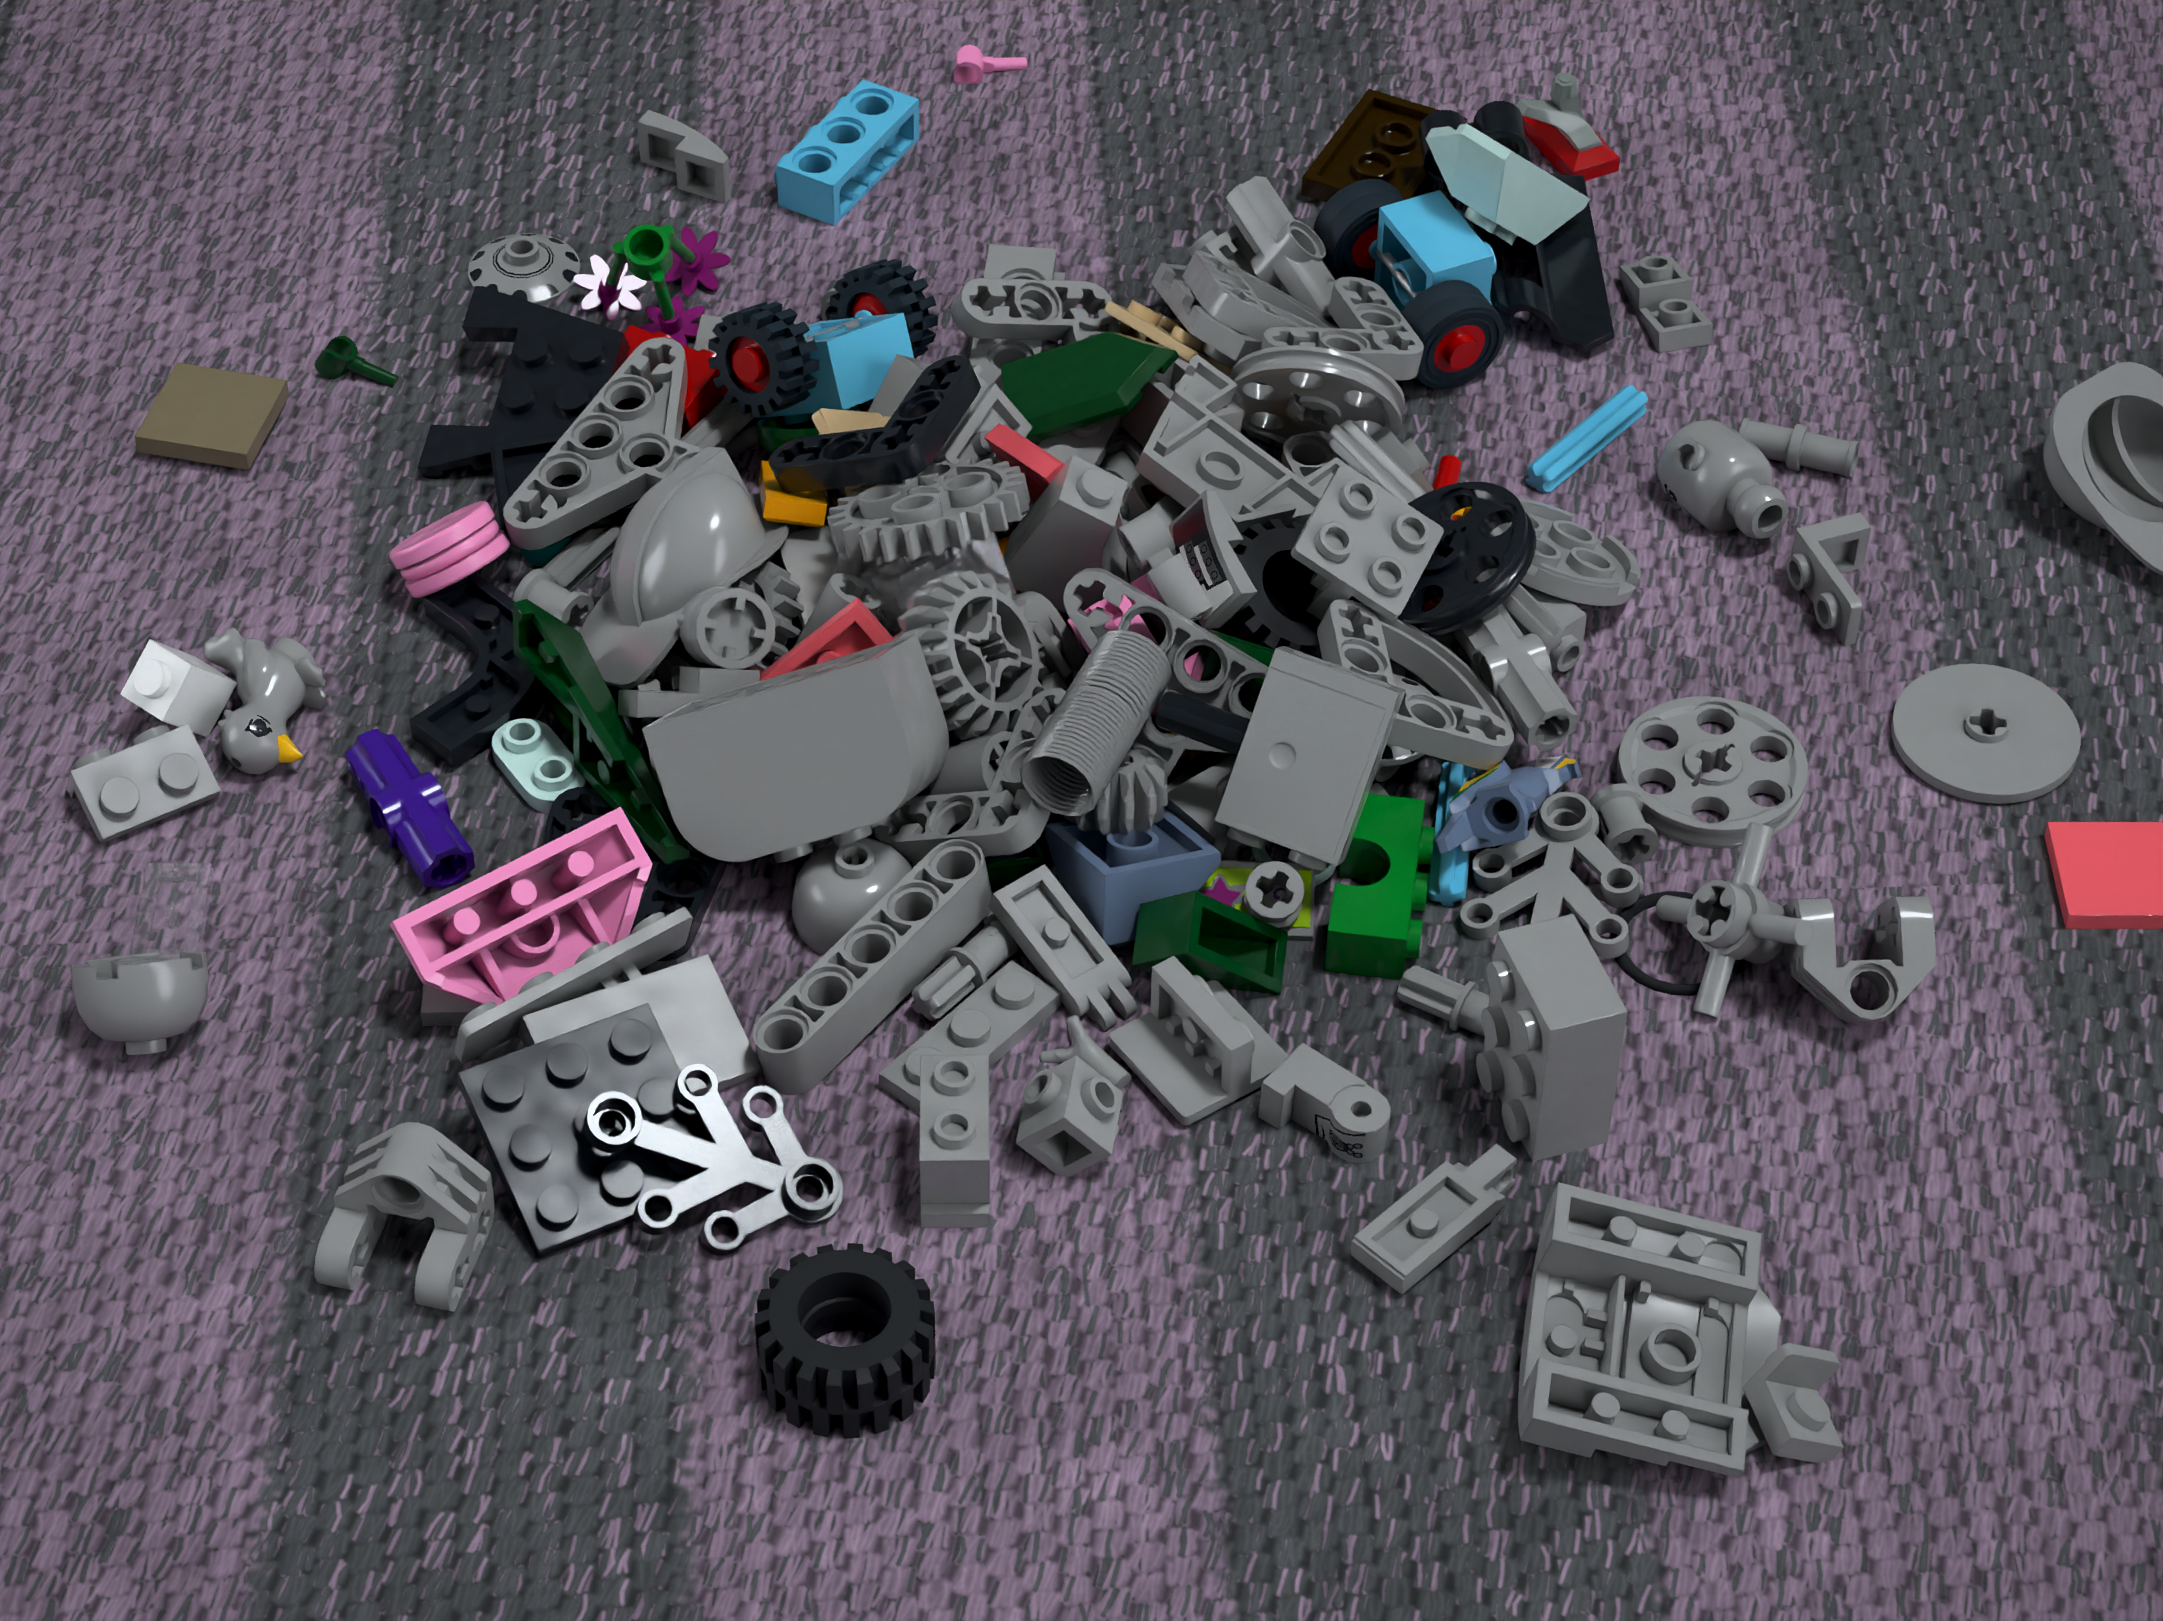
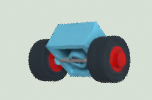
[1313,179,1504,389]

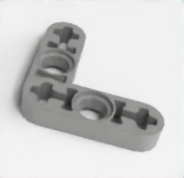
[1260,277,1424,380]
[951,278,1126,436]
[873,688,1066,862]

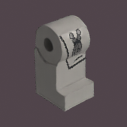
[1258,1043,1391,1163]

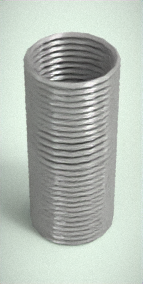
[1020,630,1172,817]

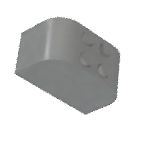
[642,634,949,863]

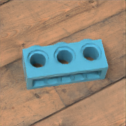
[774,79,920,226]

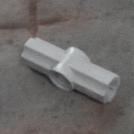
[1225,176,1340,328]
[1452,603,1578,752]

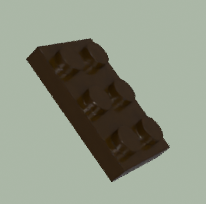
[1301,89,1468,202]

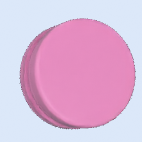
[389,501,510,598]

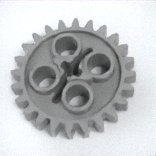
[827,458,1031,562]

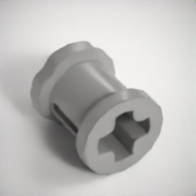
[513,569,594,632]
[1589,783,1660,864]
[1243,861,1304,929]

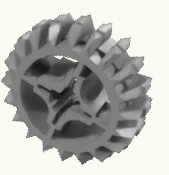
[896,570,1048,741]

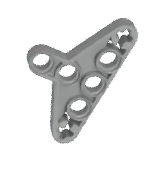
[503,337,703,550]
[1063,568,1269,778]

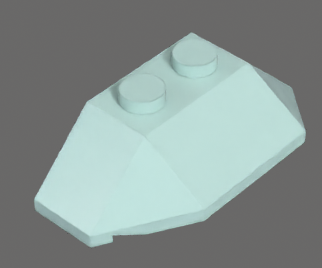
[1426,123,1590,245]

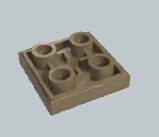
[135,362,289,470]

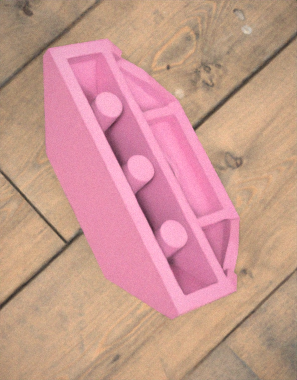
[390,807,653,1006]

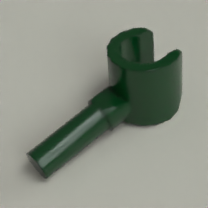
[315,336,399,388]

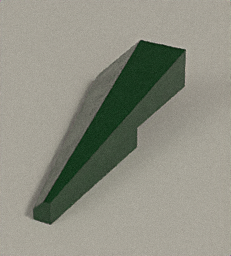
[513,599,690,865]

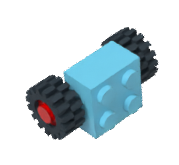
[708,259,938,425]

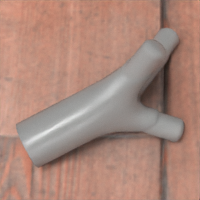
[1040,1015,1131,1089]

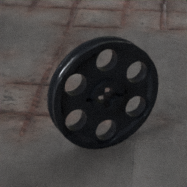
[1398,482,1536,637]

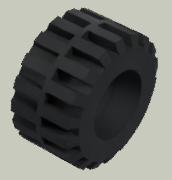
[1195,519,1362,660]
[754,1243,936,1439]

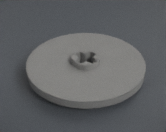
[1891,663,2081,804]

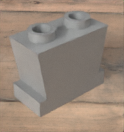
[919,1054,990,1228]

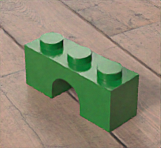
[1325,793,1435,980]

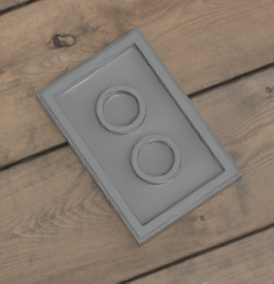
[520,954,761,1096]

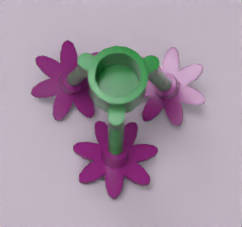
[573,224,731,347]

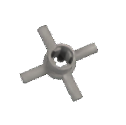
[1656,822,1814,1018]

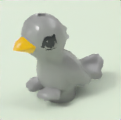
[204,627,327,775]

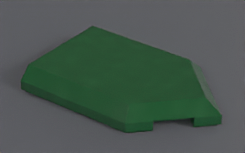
[1000,331,1178,443]

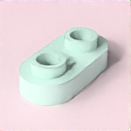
[492,718,587,814]

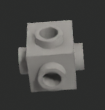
[1016,1055,1123,1177]

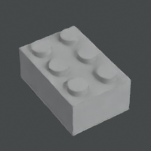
[1476,914,1628,1162]

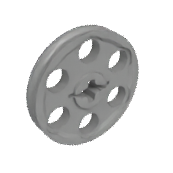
[1230,345,1405,449]
[1616,696,1808,848]

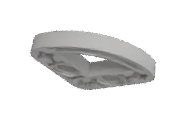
[1182,250,1337,342]
[1317,599,1514,770]

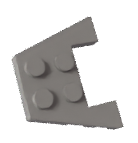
[1135,354,1345,534]

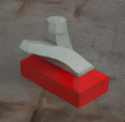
[1515,73,1620,181]

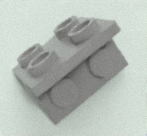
[1291,464,1444,621]
[1109,956,1289,1125]

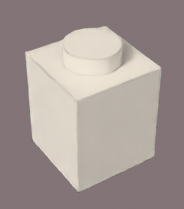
[120,639,237,737]

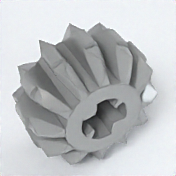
[1064,748,1168,836]

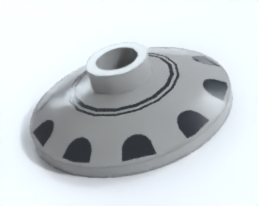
[468,233,580,303]

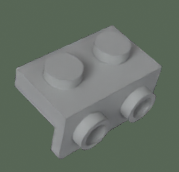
[66,724,221,844]

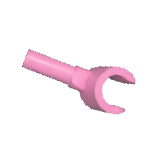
[954,45,1027,84]

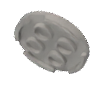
[1488,497,1641,606]

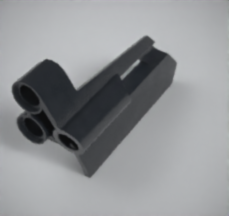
[1419,101,1615,353]

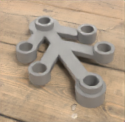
[1460,791,1640,959]

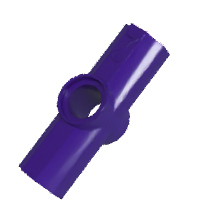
[345,728,475,891]

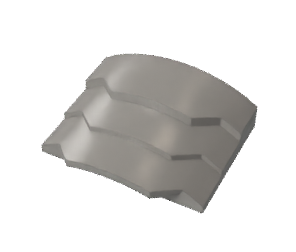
[1518,1182,1781,1478]

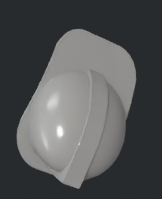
[2039,362,2163,576]
[579,446,789,689]

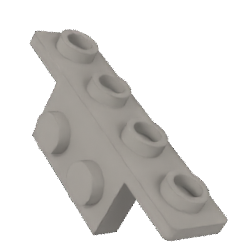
[454,907,693,1064]

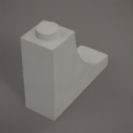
[997,454,1165,645]

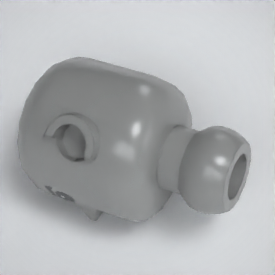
[1657,419,1789,539]

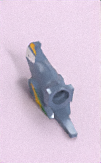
[1436,756,1581,854]

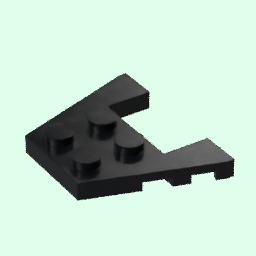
[418,286,630,479]

